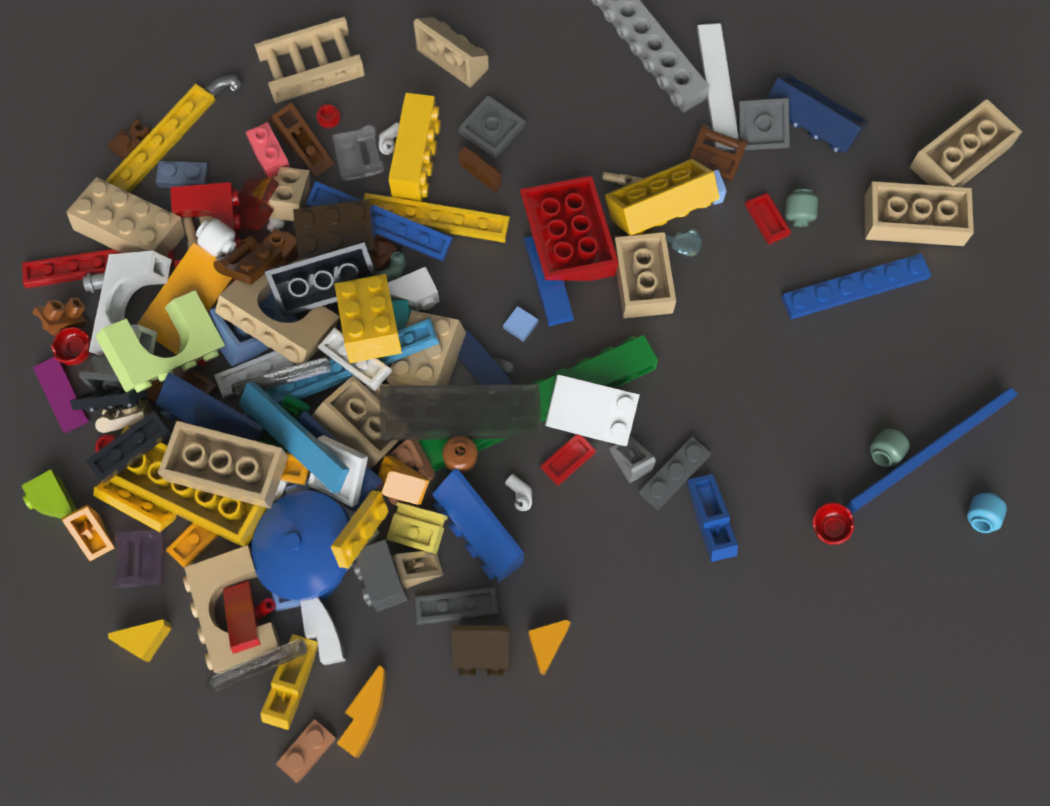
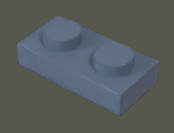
[156,161,209,188]

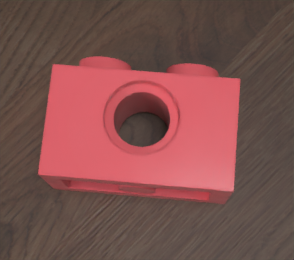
[246,122,290,184]

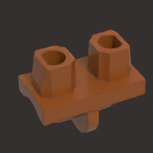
[32,297,87,336]

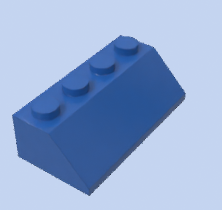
[432,469,524,583]

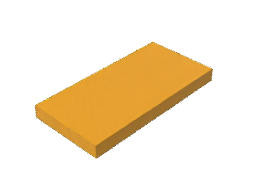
[137,243,233,355]

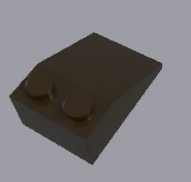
[451,625,510,677]

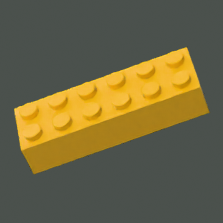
[109,426,268,547]

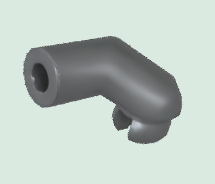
[206,74,242,96]

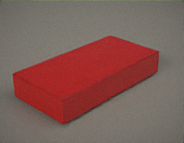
[745,192,791,245]
[540,434,596,487]

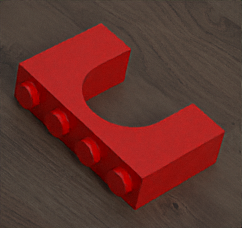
[170,182,242,287]

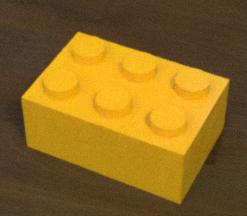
[335,274,402,363]

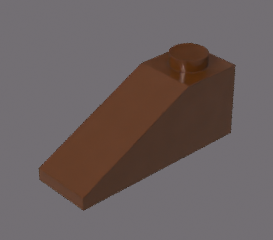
[268,102,335,178]

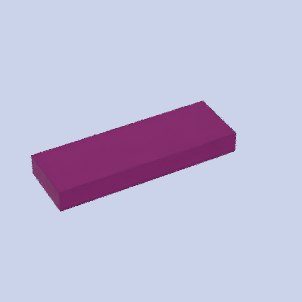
[33,357,90,434]

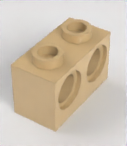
[266,166,310,221]

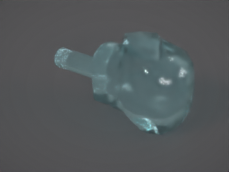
[665,229,702,257]

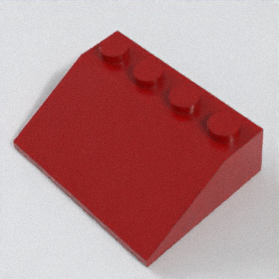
[520,176,619,281]

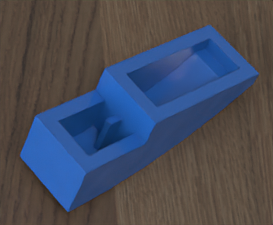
[687,474,738,562]

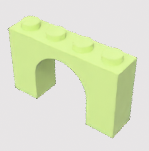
[95,290,225,393]

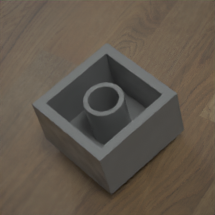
[352,540,408,612]

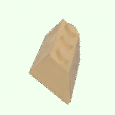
[414,17,489,88]
[311,375,409,470]

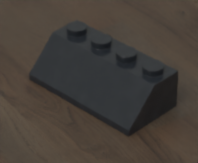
[265,240,380,317]

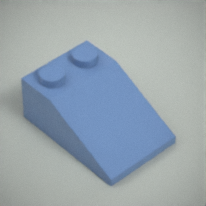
[209,291,299,366]

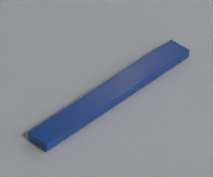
[845,388,1018,514]

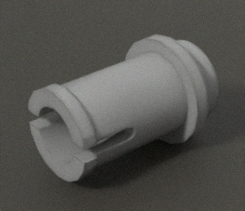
[83,273,105,293]

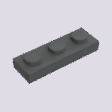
[639,437,712,511]

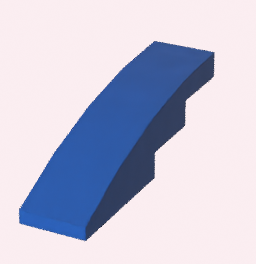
[524,236,574,326]

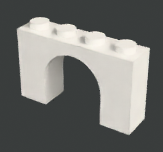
[89,250,171,357]

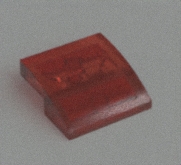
[237,178,279,231]

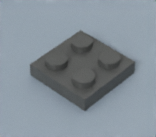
[458,96,525,159]
[739,98,790,151]

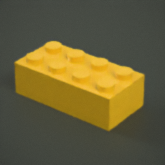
[389,93,441,202]
[605,159,720,236]

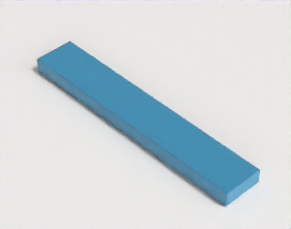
[239,382,350,493]

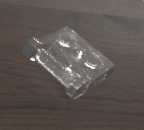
[332,125,384,181]

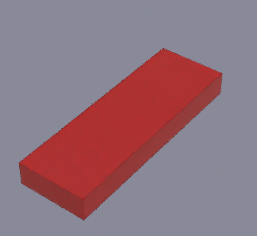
[223,581,261,654]

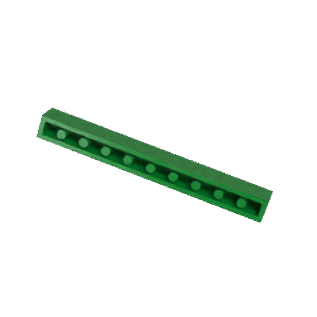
[415,335,658,472]

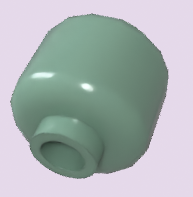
[785,189,818,227]
[870,428,910,467]

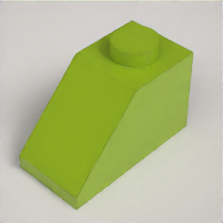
[21,469,77,519]

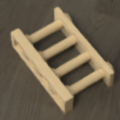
[254,17,365,103]

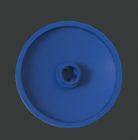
[251,491,350,601]

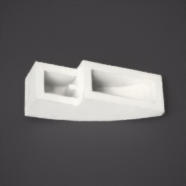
[300,597,346,665]

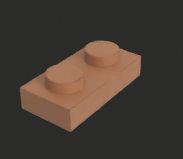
[276,719,337,783]

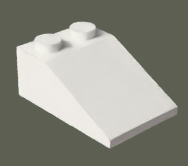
[545,374,639,446]

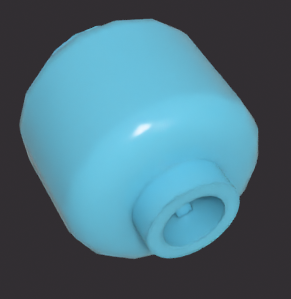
[967,493,1007,533]

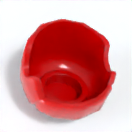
[51,327,91,366]
[812,502,854,545]

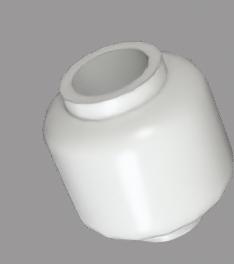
[196,219,236,257]

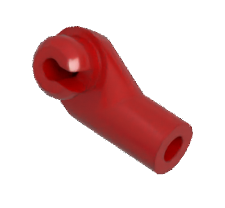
[255,598,276,627]

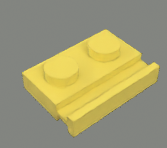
[386,502,448,554]

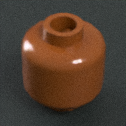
[443,436,478,473]

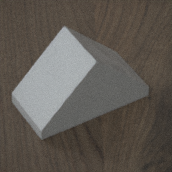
[609,436,656,484]

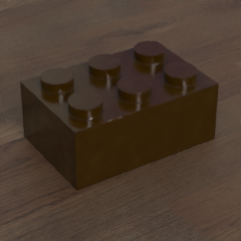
[293,200,379,260]

